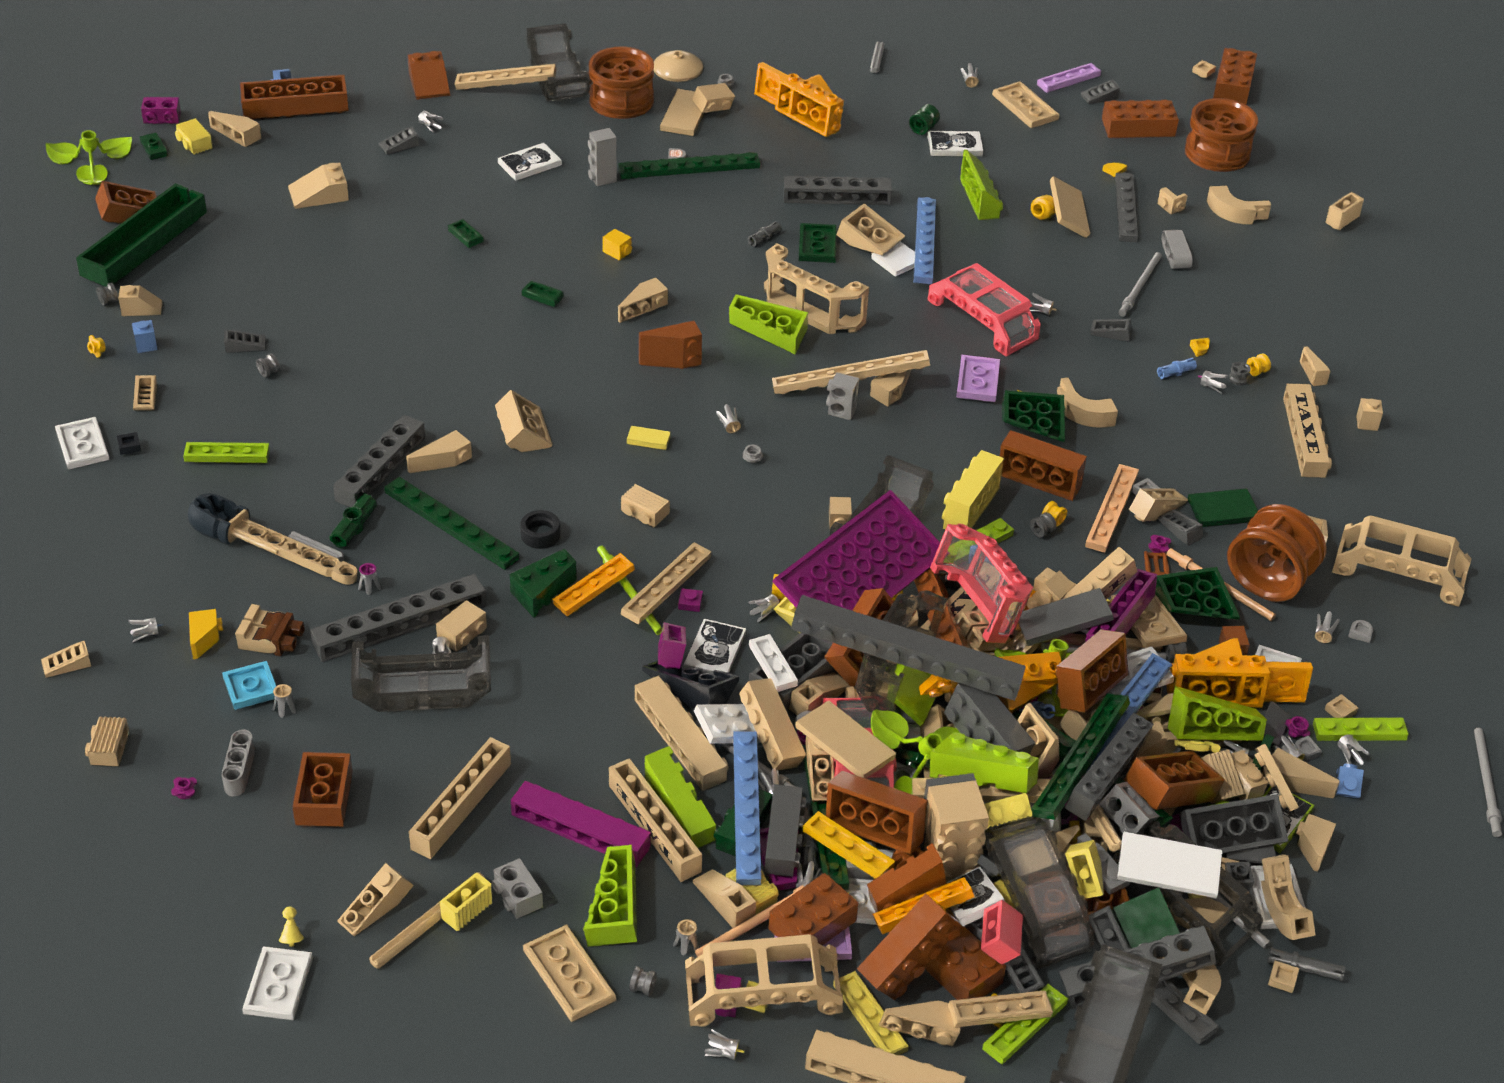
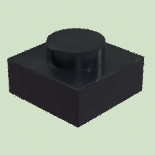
[117,432,141,455]

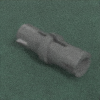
[748,221,782,247]

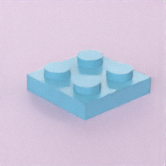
[222,661,276,710]

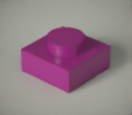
[678,588,703,612]

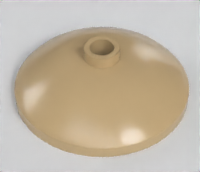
[654,50,703,82]

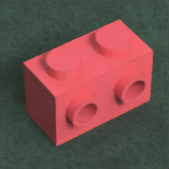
[981,900,1023,964]

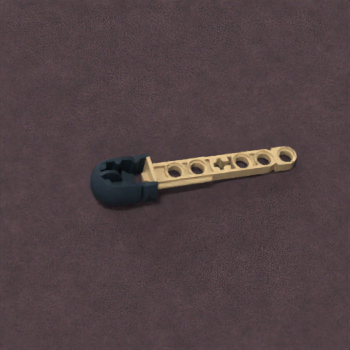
[188,493,357,585]

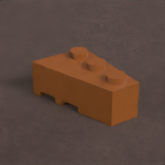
[867,843,947,912]

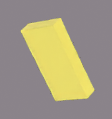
[627,426,671,450]

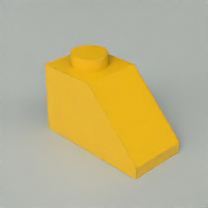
[189,609,223,659]

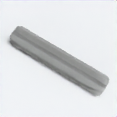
[870,41,885,73]
[288,531,344,562]

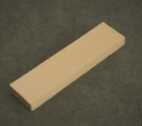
[948,990,1053,1028]

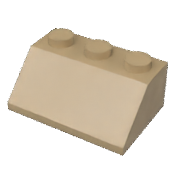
[495,390,552,452]

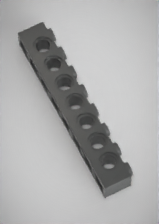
[310,574,486,662]

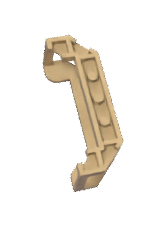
[764,243,869,334]
[1332,515,1471,607]
[685,934,843,1027]

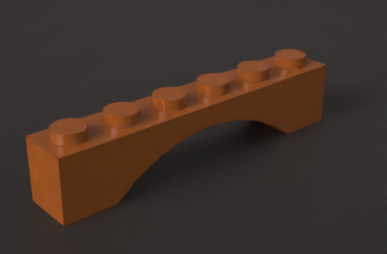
[914,568,970,648]

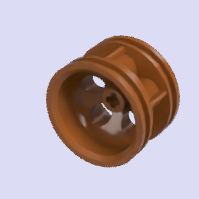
[589,47,654,119]
[1185,98,1258,172]
[1227,504,1326,602]

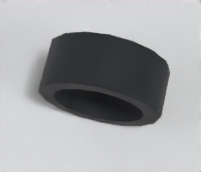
[520,510,561,549]

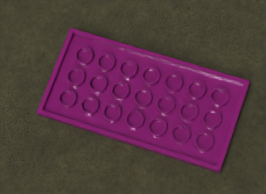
[772,490,949,611]

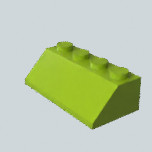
[960,149,1003,220]

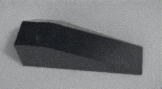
[642,661,739,709]

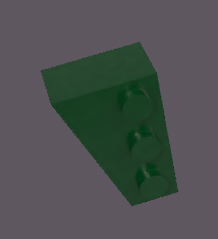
[510,549,577,618]

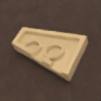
[1254,744,1299,812]

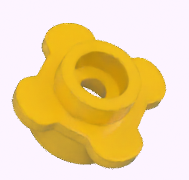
[87,335,106,358]

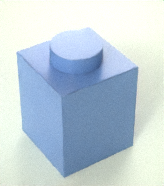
[132,320,157,353]

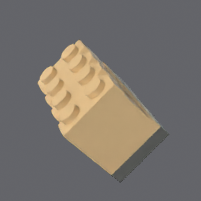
[920,773,989,882]

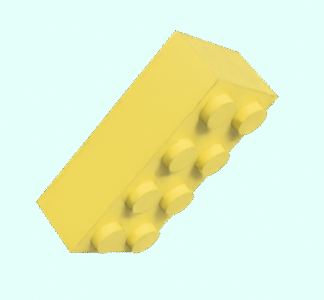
[942,450,1004,530]

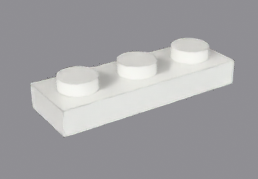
[749,634,798,692]

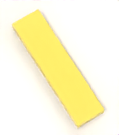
[833,971,909,1055]

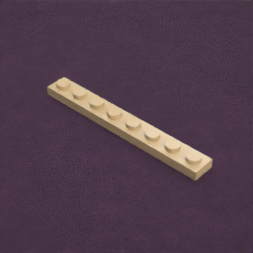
[772,350,930,394]

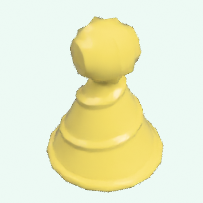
[279,906,304,947]

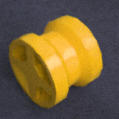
[1247,353,1271,376]
[1042,501,1068,527]

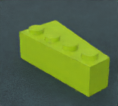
[645,746,716,848]

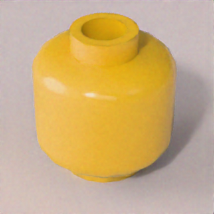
[1031,195,1056,220]

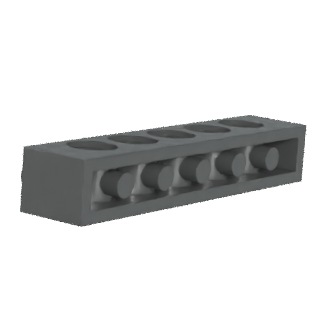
[783,176,892,205]
[333,415,425,507]
[1065,712,1154,821]
[1059,926,1216,1009]

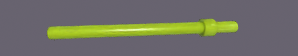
[597,545,662,635]

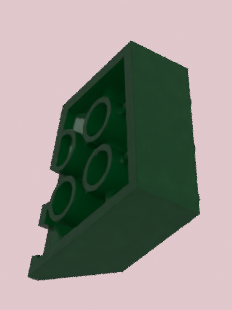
[1002,390,1065,442]
[1155,567,1240,620]

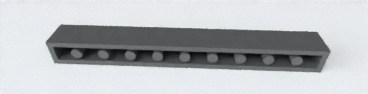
[791,595,1026,701]

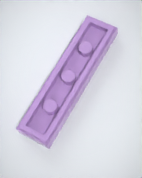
[1037,63,1101,93]

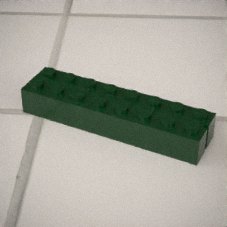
[76,183,207,287]

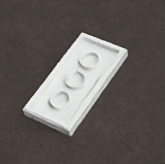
[1117,832,1222,898]

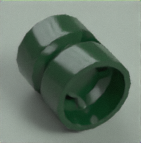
[909,104,940,135]

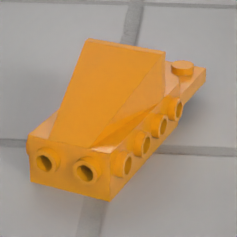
[754,62,844,137]
[1166,638,1313,708]
[919,652,1062,714]

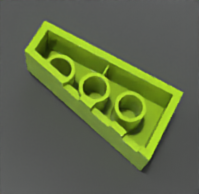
[729,294,808,354]
[1167,686,1267,741]
[929,733,1039,793]
[583,845,637,947]

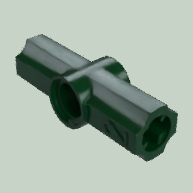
[330,494,377,548]

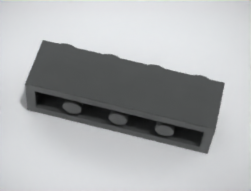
[764,784,806,877]

